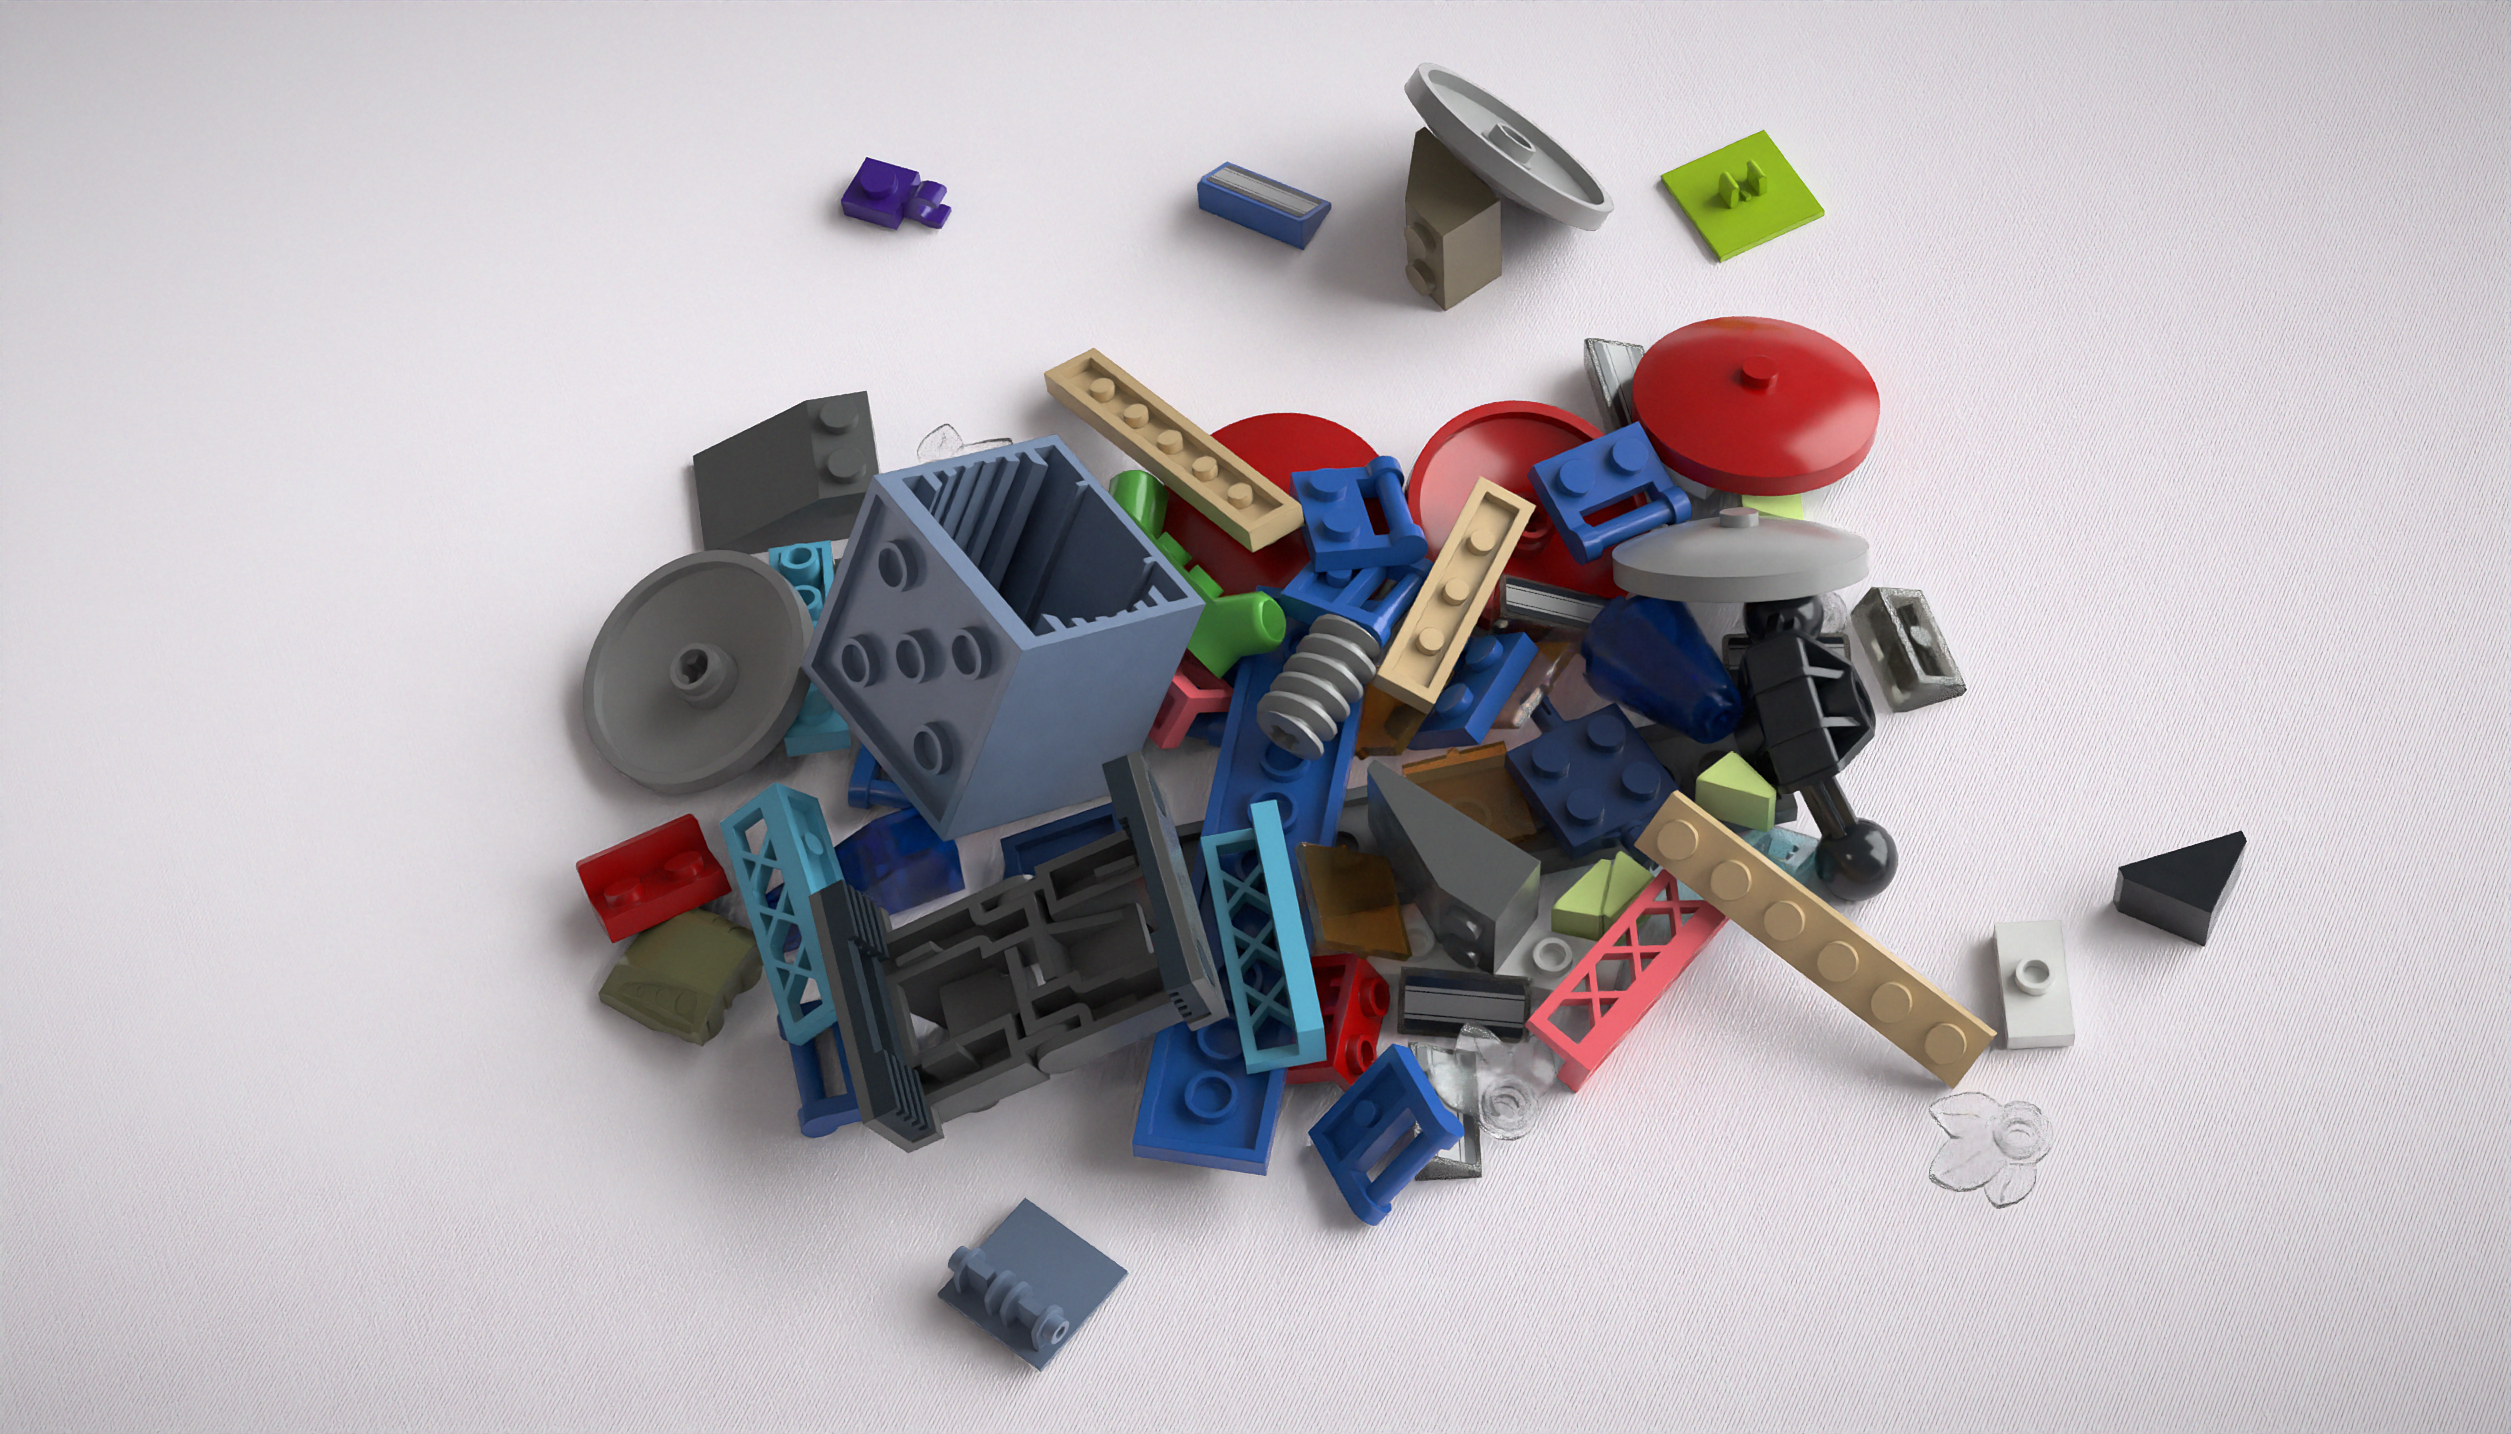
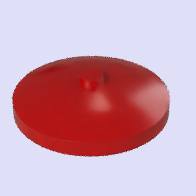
[1630,316,1880,496]
[1404,400,1651,641]
[1162,413,1390,600]

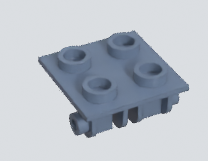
[937,1198,1129,1372]

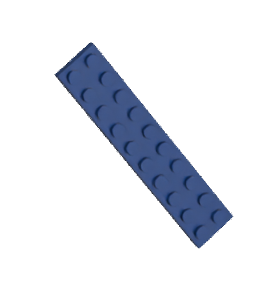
[1132,585,1381,1176]

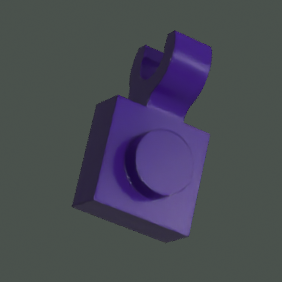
[840,157,952,230]

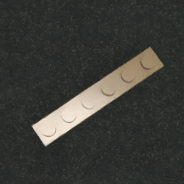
[1044,347,1305,553]
[1634,790,1997,1089]

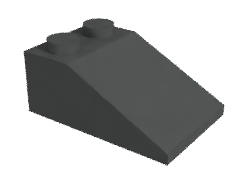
[693,391,881,555]
[1367,759,1541,977]

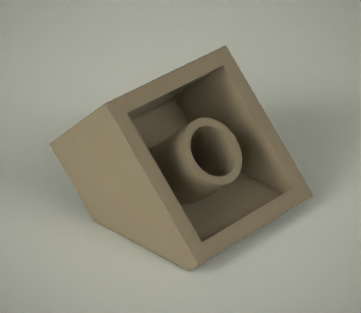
[1404,127,1502,311]

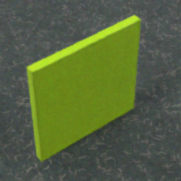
[1661,129,1825,263]

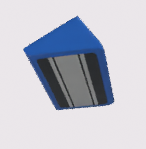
[1197,161,1332,250]

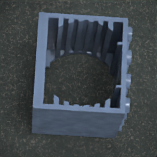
[801,434,1206,842]

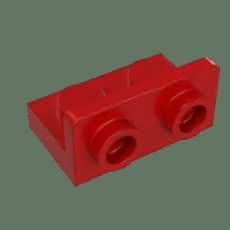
[575,814,732,944]
[1285,952,1390,1092]

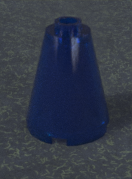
[1580,595,1744,744]

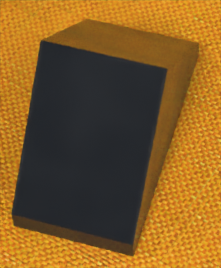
[2113,830,2247,947]

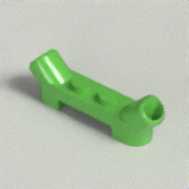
[1108,470,1286,679]

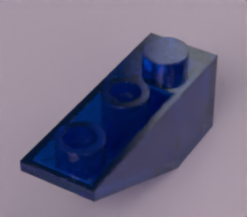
[765,805,966,954]

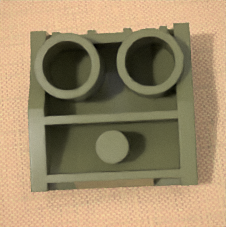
[598,906,764,1047]

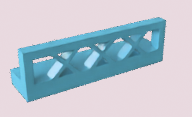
[720,782,845,1046]
[1201,800,1327,1074]

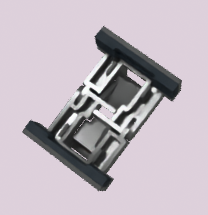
[808,750,1229,1154]

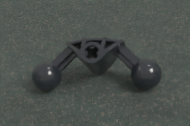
[1732,594,1898,901]

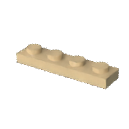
[1371,476,1536,715]

